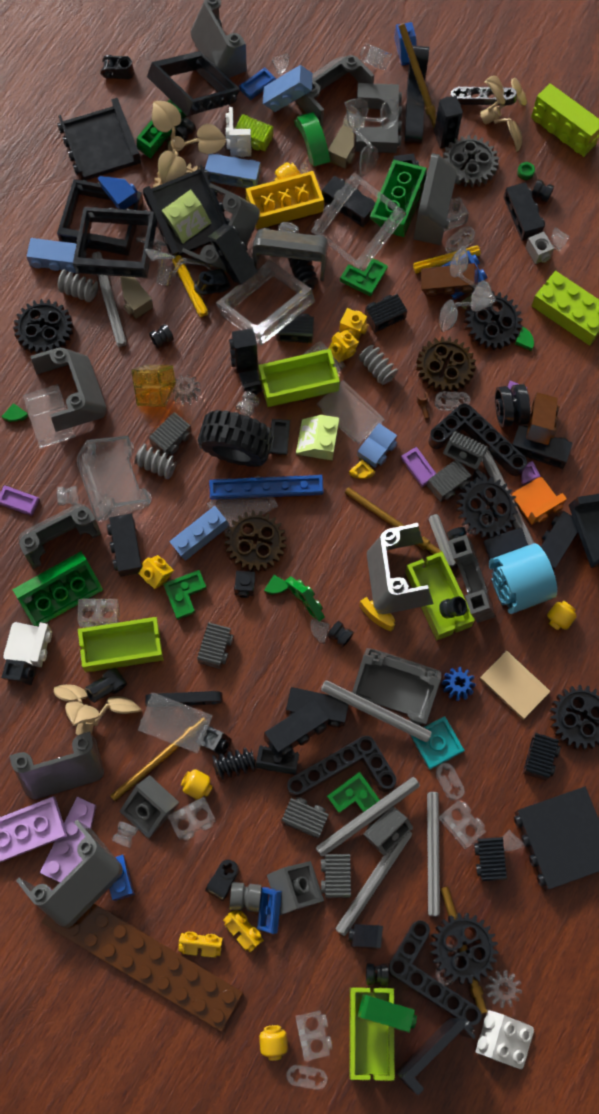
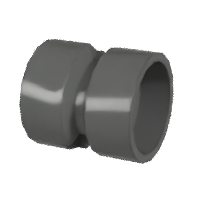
[230,882,262,912]

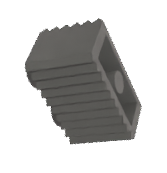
[149,412,192,456]
[443,431,488,470]
[427,460,472,502]
[197,622,234,669]
[281,797,329,839]
[363,806,413,856]
[321,854,351,898]

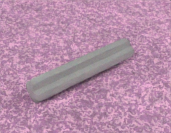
[429,514,457,568]

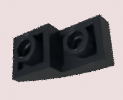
[483,528,528,559]

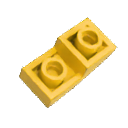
[359,597,395,631]

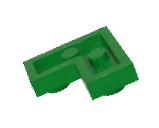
[340,258,388,297]
[163,570,206,620]
[285,576,325,622]
[327,772,380,812]

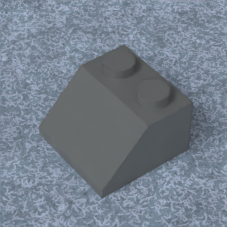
[119,775,179,838]
[267,861,324,915]

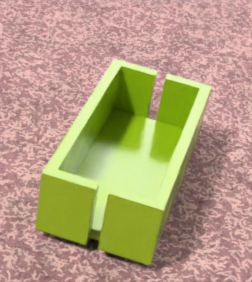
[531,83,599,157]
[531,270,599,346]
[258,349,340,407]
[405,551,475,641]
[78,617,164,673]
[349,988,394,1080]

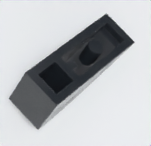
[348,924,383,950]

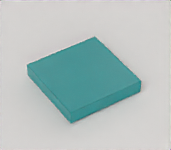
[410,716,465,771]

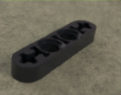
[451,87,517,106]
[145,691,223,707]

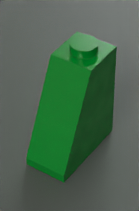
[357,995,417,1032]

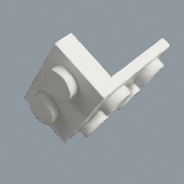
[226,107,251,157]
[3,622,52,667]
[475,1010,534,1069]

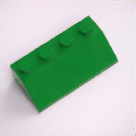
[370,160,427,237]
[12,551,103,627]

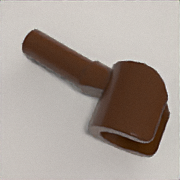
[417,392,429,419]

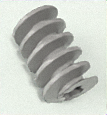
[58,269,98,302]
[359,345,398,385]
[134,444,177,479]

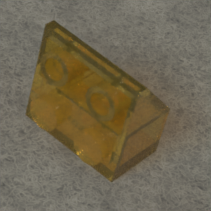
[131,365,176,407]

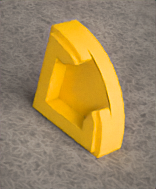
[349,460,375,479]

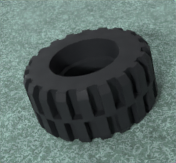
[198,410,274,467]

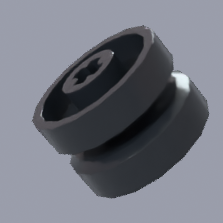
[495,384,530,427]

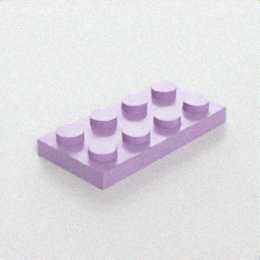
[0,797,67,863]

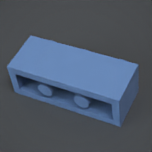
[263,65,313,112]
[205,154,260,188]
[26,238,86,273]
[169,506,230,561]

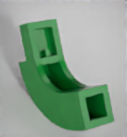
[294,112,330,166]

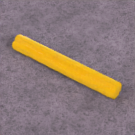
[413,246,481,273]
[172,255,208,317]

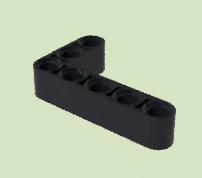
[404,45,429,143]
[428,403,527,476]
[287,736,396,797]
[388,920,482,1025]

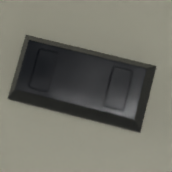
[269,419,290,455]

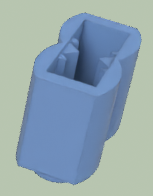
[357,423,398,468]

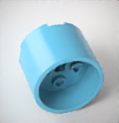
[489,543,557,614]

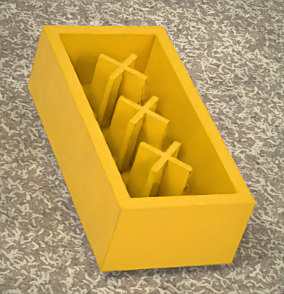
[246,171,324,230]

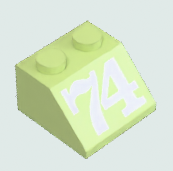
[162,190,211,244]
[296,415,339,460]

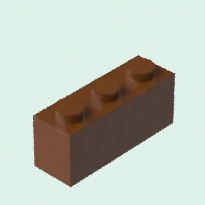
[421,263,478,297]
[526,392,560,445]

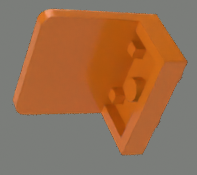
[512,477,567,525]

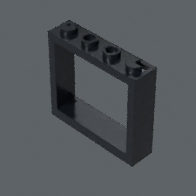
[147,51,240,116]
[57,179,144,256]
[73,207,157,278]

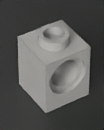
[525,232,554,264]

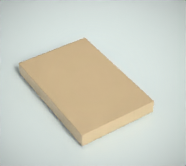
[480,651,550,720]

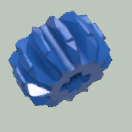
[442,667,476,701]

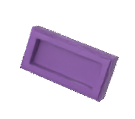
[401,447,436,487]
[0,485,40,516]

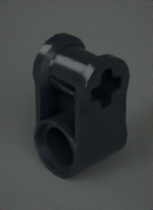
[100,55,135,80]
[194,269,231,295]
[205,860,239,901]

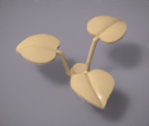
[481,75,527,152]
[152,101,226,184]
[54,684,141,735]

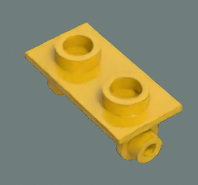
[223,910,264,952]
[179,932,223,958]

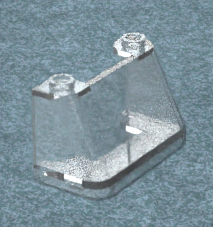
[77,436,151,521]

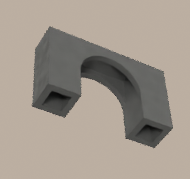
[355,83,402,153]
[448,535,496,623]

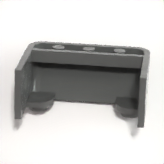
[295,55,374,127]
[414,153,460,245]
[182,183,260,273]
[253,228,328,281]
[30,348,107,432]
[367,523,434,614]
[16,820,123,928]

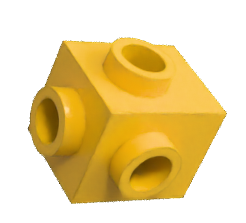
[339,308,369,339]
[328,330,359,362]
[138,555,174,589]

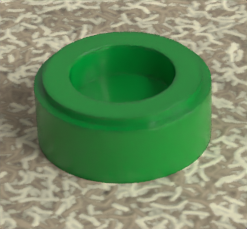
[517,162,535,180]

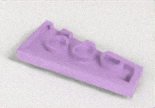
[40,797,96,882]

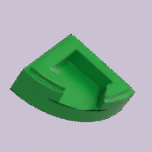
[515,327,534,351]
[1,403,29,422]
[264,575,289,595]

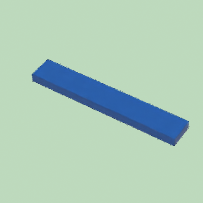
[209,475,324,500]

